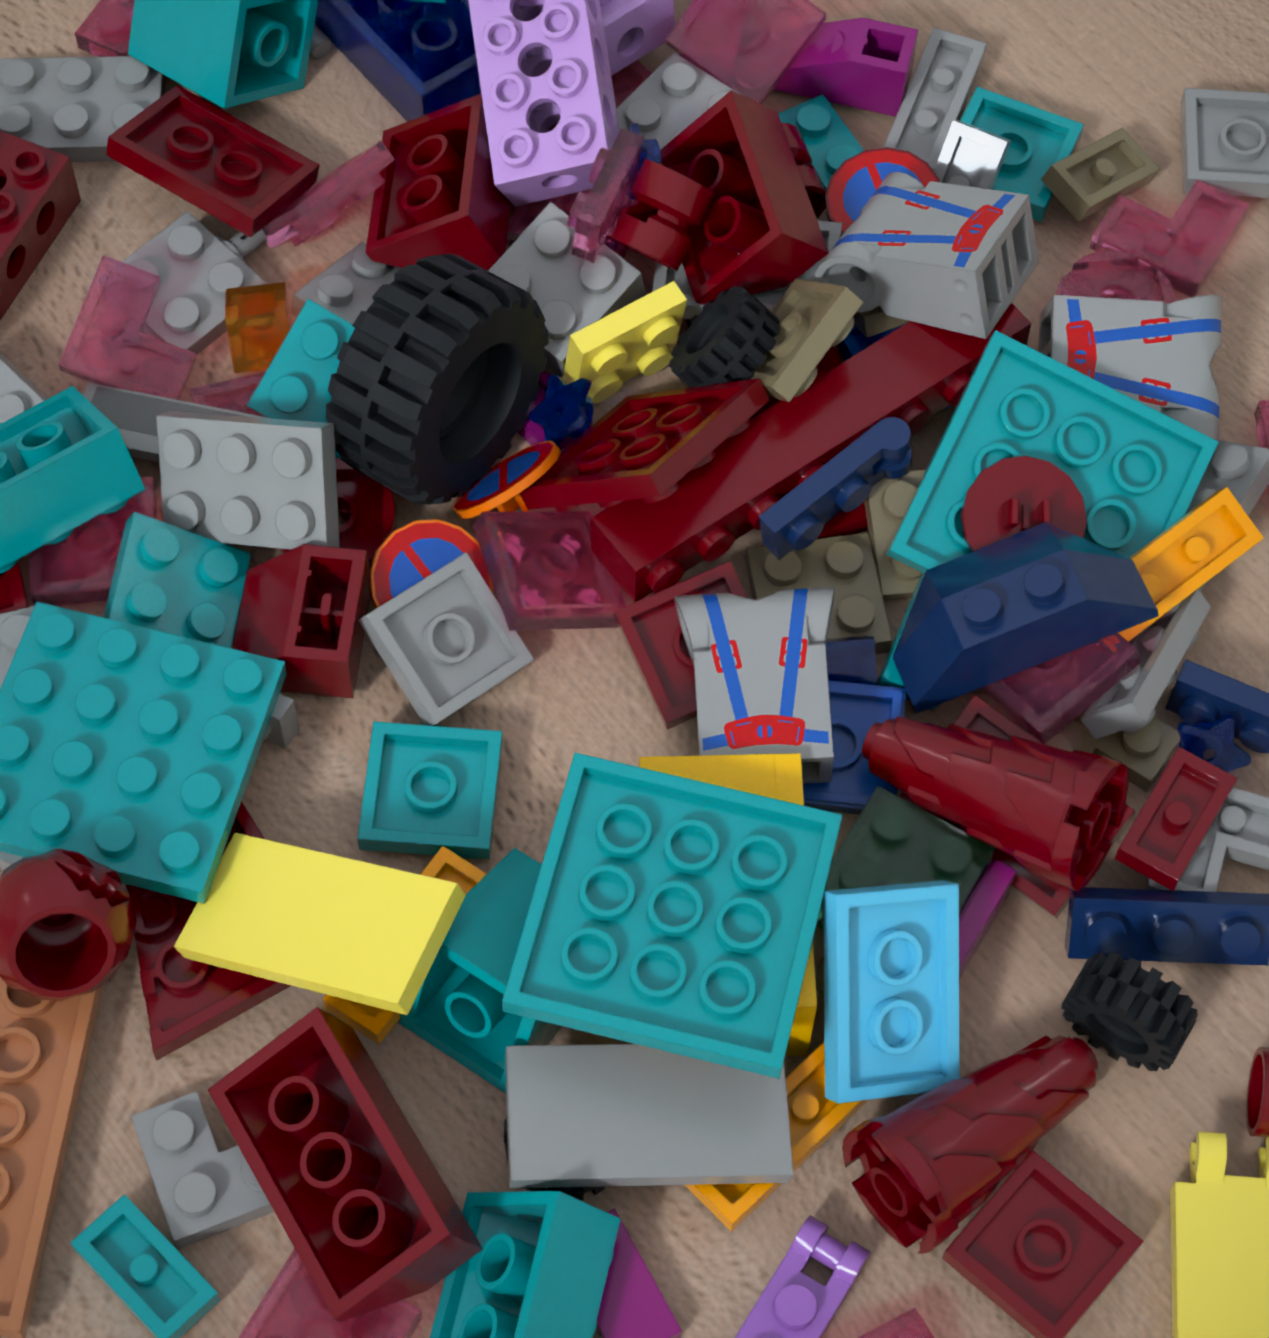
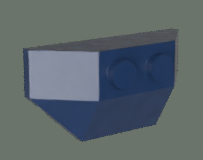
[892,522,1159,714]

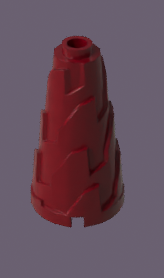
[862,716,1129,892]
[842,1035,1098,1254]

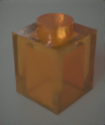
[225,282,292,374]

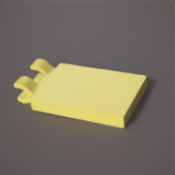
[1170,1132,1269,1338]

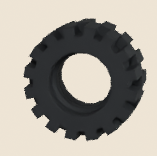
[669,286,780,388]

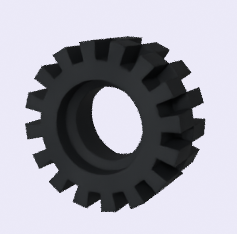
[1061,952,1198,1071]

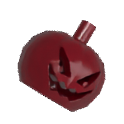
[0,849,137,1001]

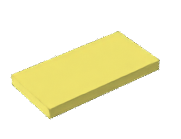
[174,833,466,1015]

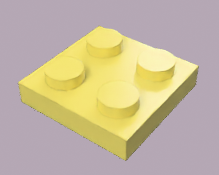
[562,281,687,405]

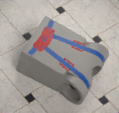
[815,172,1039,339]
[1038,295,1222,448]
[674,587,835,784]

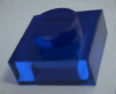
[826,636,877,685]

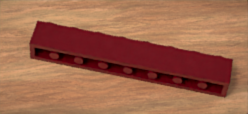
[591,302,1032,602]

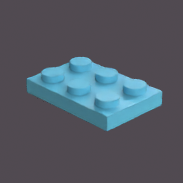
[823,880,960,1104]

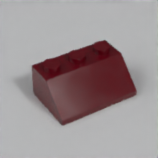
[649,90,829,305]
[365,94,511,270]

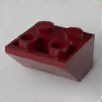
[232,544,370,699]

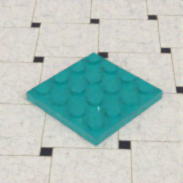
[885,330,1219,666]
[0,601,287,904]
[502,752,842,1079]

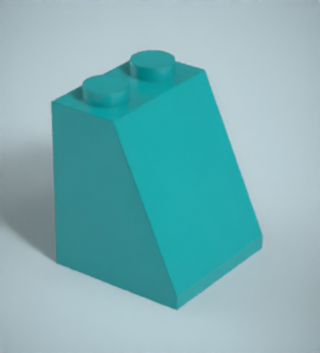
[128,0,318,109]
[399,848,561,1094]

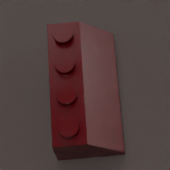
[207,1007,483,1322]

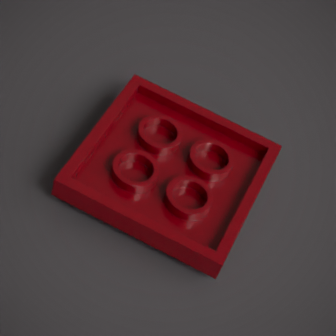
[520,378,769,512]

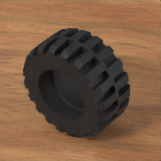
[326,254,549,505]

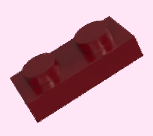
[1114,747,1238,891]

